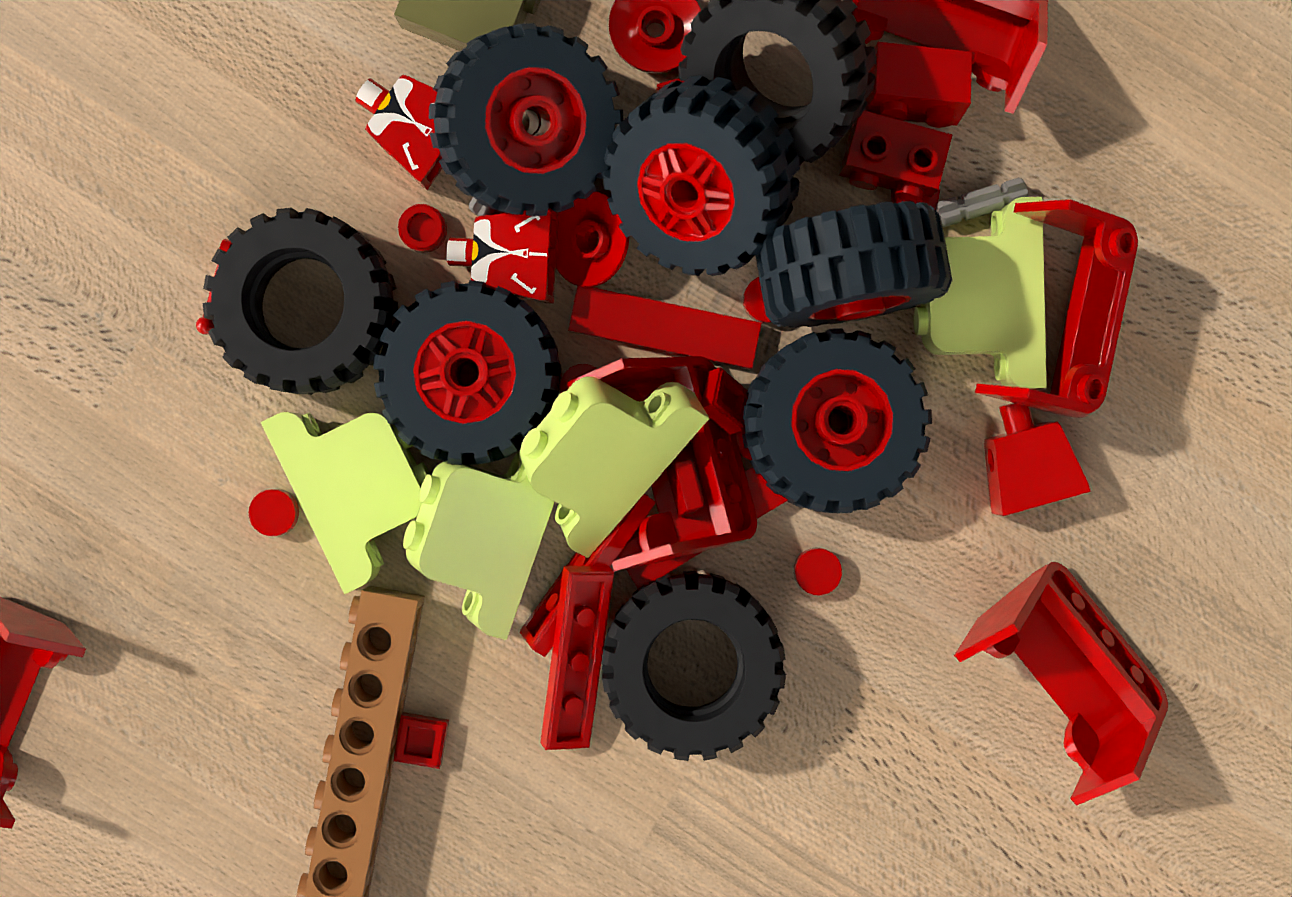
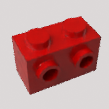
[865,41,972,128]
[839,110,953,202]

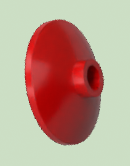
[609,0,701,73]
[556,192,630,287]

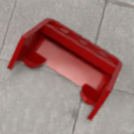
[852,0,1048,114]
[975,199,1138,418]
[566,356,757,571]
[954,562,1168,806]
[0,597,86,829]

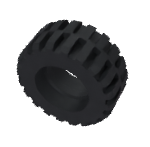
[679,0,877,165]
[202,207,398,395]
[601,571,786,761]

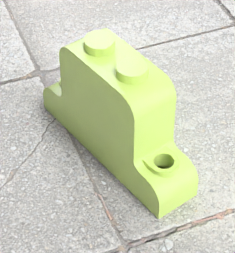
[914,197,1047,390]
[520,377,709,558]
[261,412,430,595]
[403,451,555,640]

